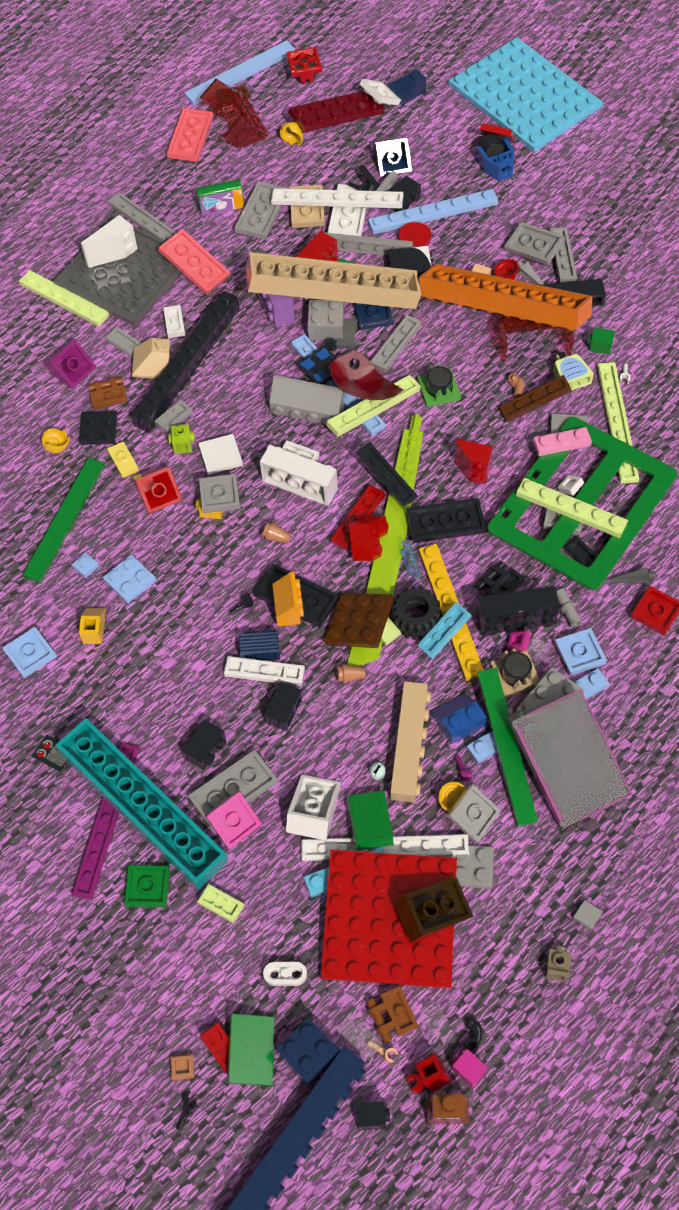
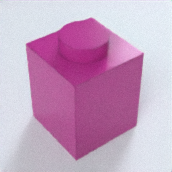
[452,1049,488,1088]

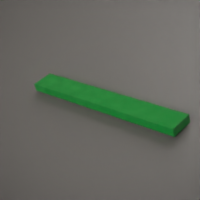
[23,458,105,584]
[477,668,538,827]

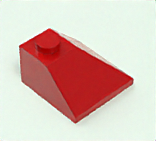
[132,466,182,514]

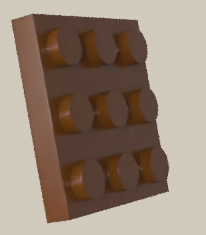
[324,593,394,648]

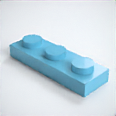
[418,602,472,659]

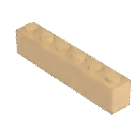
[391,681,431,803]

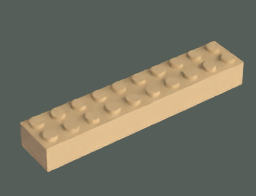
[246,252,421,309]

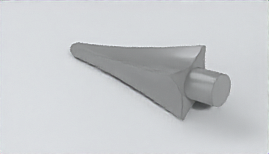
[518,261,545,285]

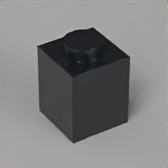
[357,1101,390,1131]

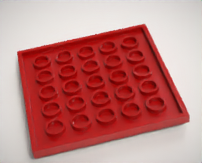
[321,849,457,989]

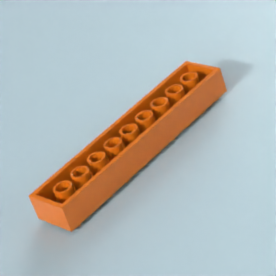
[419,264,592,331]

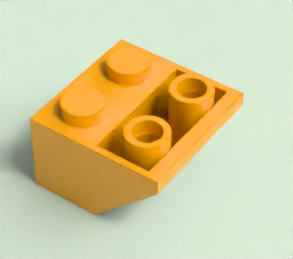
[273,572,304,627]

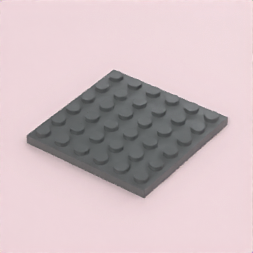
[53,216,182,327]

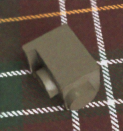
[545,946,571,982]

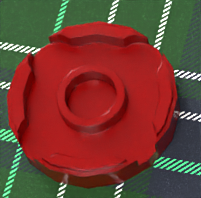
[398,222,432,247]

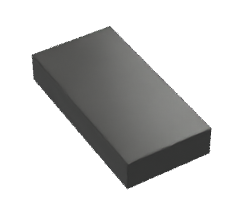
[336,318,358,349]

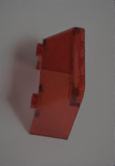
[200,79,269,148]
[496,316,574,362]

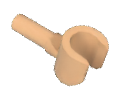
[368,1041,398,1063]

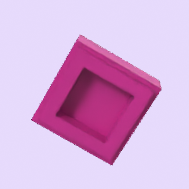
[507,631,531,652]

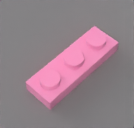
[533,427,592,456]

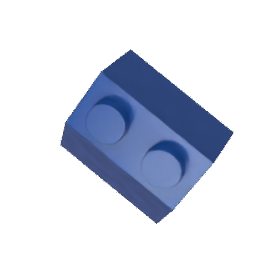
[430,694,487,745]

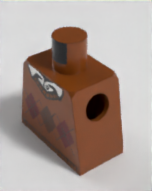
[426,1094,470,1124]

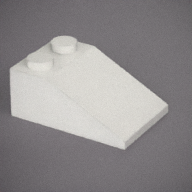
[81,215,138,268]
[286,774,341,840]

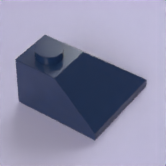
[386,69,426,106]

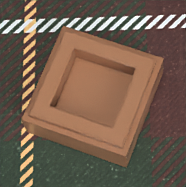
[170,1054,195,1081]

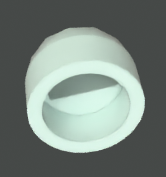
[370,762,386,780]

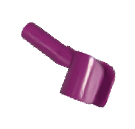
[455,755,472,781]

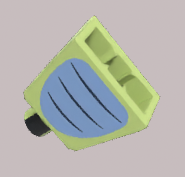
[553,351,594,390]

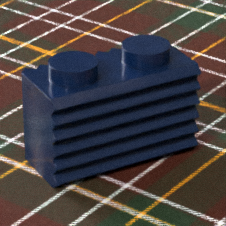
[239,629,280,660]

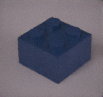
[276,1018,340,1087]

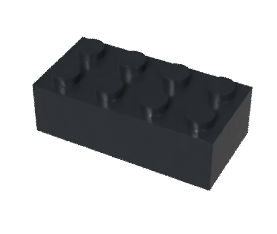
[476,586,560,636]

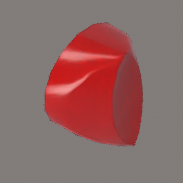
[494,259,519,280]

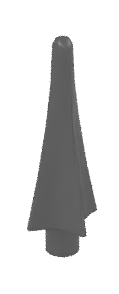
[604,567,657,584]

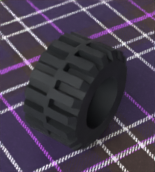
[392,587,441,640]

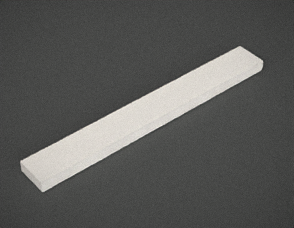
[271,188,404,208]
[302,834,469,861]

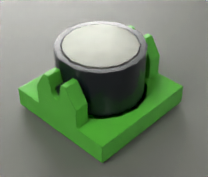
[417,364,461,407]

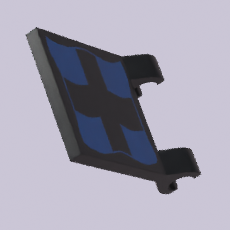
[296,338,354,384]

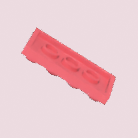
[167,108,214,162]
[158,229,231,295]

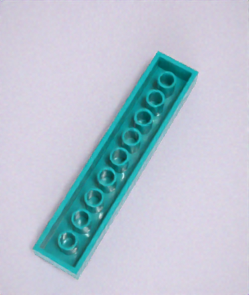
[55,718,228,890]

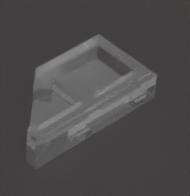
[420,1003,456,1044]

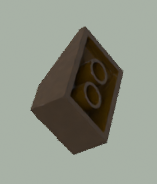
[393,877,474,943]

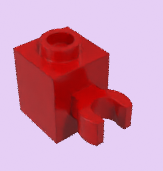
[406,1054,452,1094]

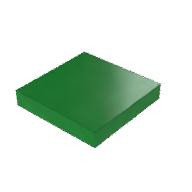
[124,865,171,908]

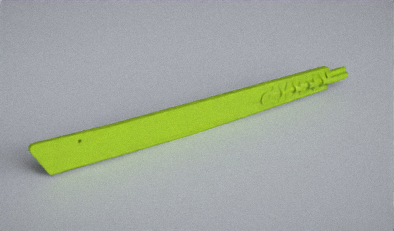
[347,414,423,667]

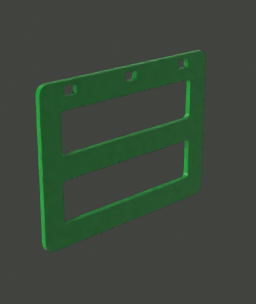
[488,417,678,591]

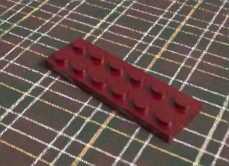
[288,91,385,132]

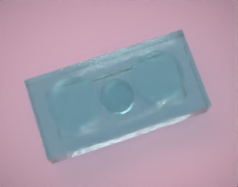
[401,540,423,581]

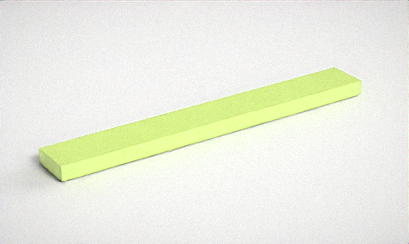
[597,362,639,484]

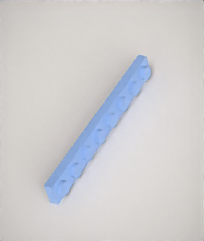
[368,189,498,235]
[466,669,610,764]

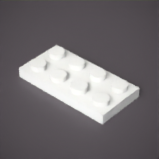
[328,184,370,236]

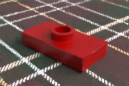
[199,1022,229,1073]

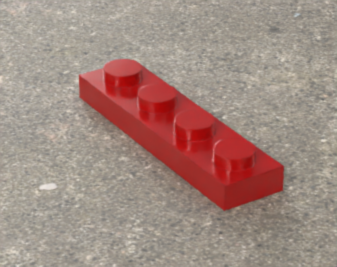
[331,485,385,551]

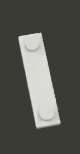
[224,656,305,686]

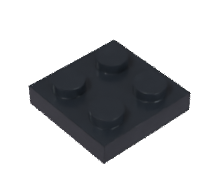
[79,411,118,445]

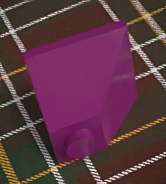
[43,339,97,389]

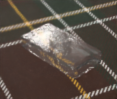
[336,1013,383,1061]

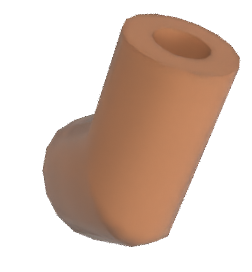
[508,373,525,398]

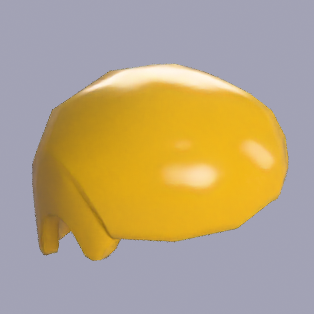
[280,122,304,146]
[41,428,70,454]
[438,782,466,812]

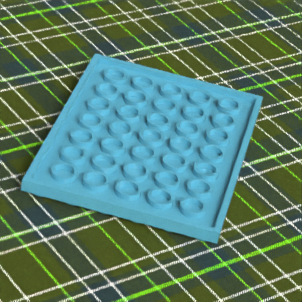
[449,37,603,152]

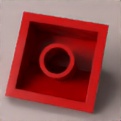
[455,439,493,484]

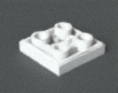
[199,434,243,475]

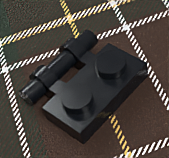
[475,561,525,596]

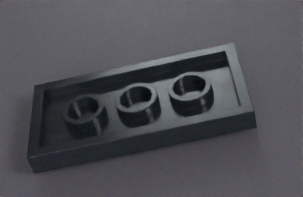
[406,498,487,543]
[254,564,339,628]

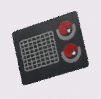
[32,735,68,772]

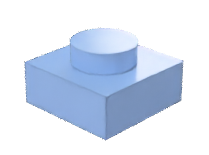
[72,553,99,578]

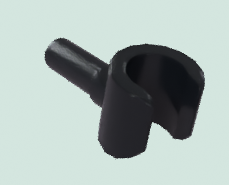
[348,182,370,191]
[229,593,254,615]
[176,1097,197,1131]

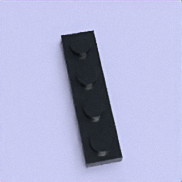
[356,442,418,509]

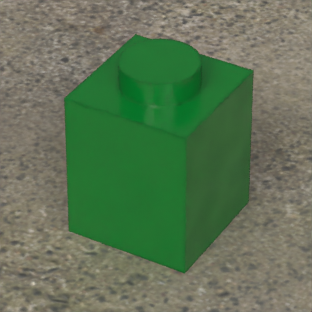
[587,327,615,355]

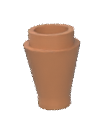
[262,523,291,544]
[336,664,366,684]

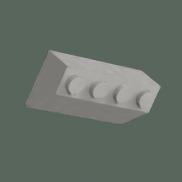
[269,375,344,424]

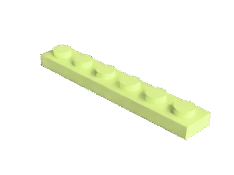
[19,270,109,327]
[326,375,421,437]
[516,478,628,538]

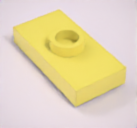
[107,442,139,478]

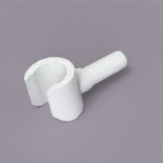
[619,364,631,384]

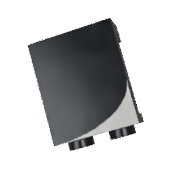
[388,246,434,277]

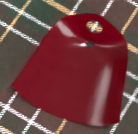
[329,351,404,400]

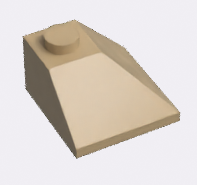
[132,338,170,379]

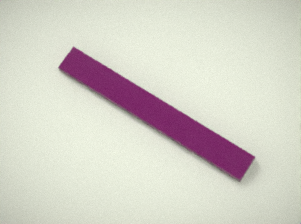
[72,743,140,901]

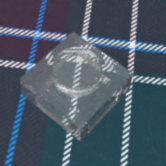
[527,634,551,662]

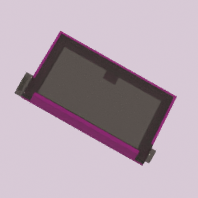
[507,689,633,832]

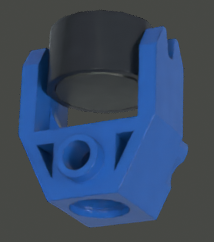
[475,134,514,181]

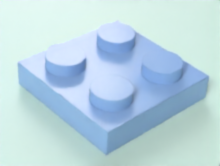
[103,555,156,604]
[3,627,57,678]
[554,628,607,676]

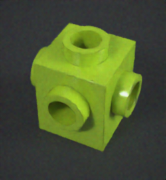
[168,424,195,454]

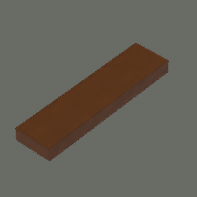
[499,375,572,422]

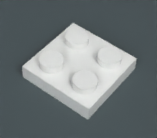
[360,79,401,106]

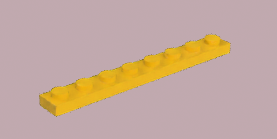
[419,544,483,681]

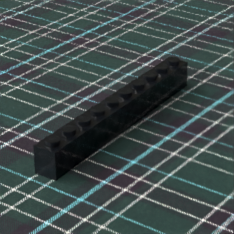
[132,291,240,433]

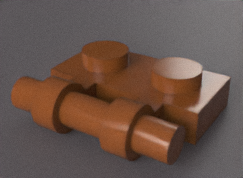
[88,377,128,410]
[367,986,419,1043]

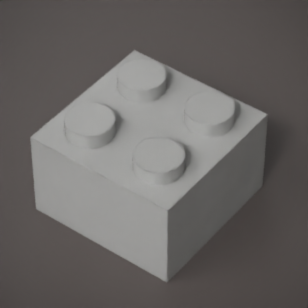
[308,300,345,340]

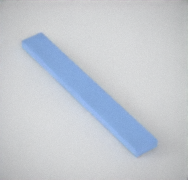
[184,40,295,105]
[290,334,386,437]

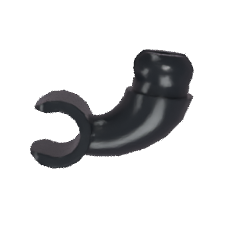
[465,1018,483,1055]

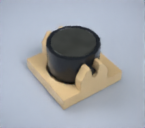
[490,648,540,698]

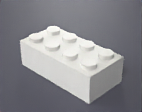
[260,445,337,506]

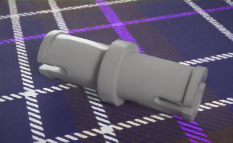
[556,588,582,627]

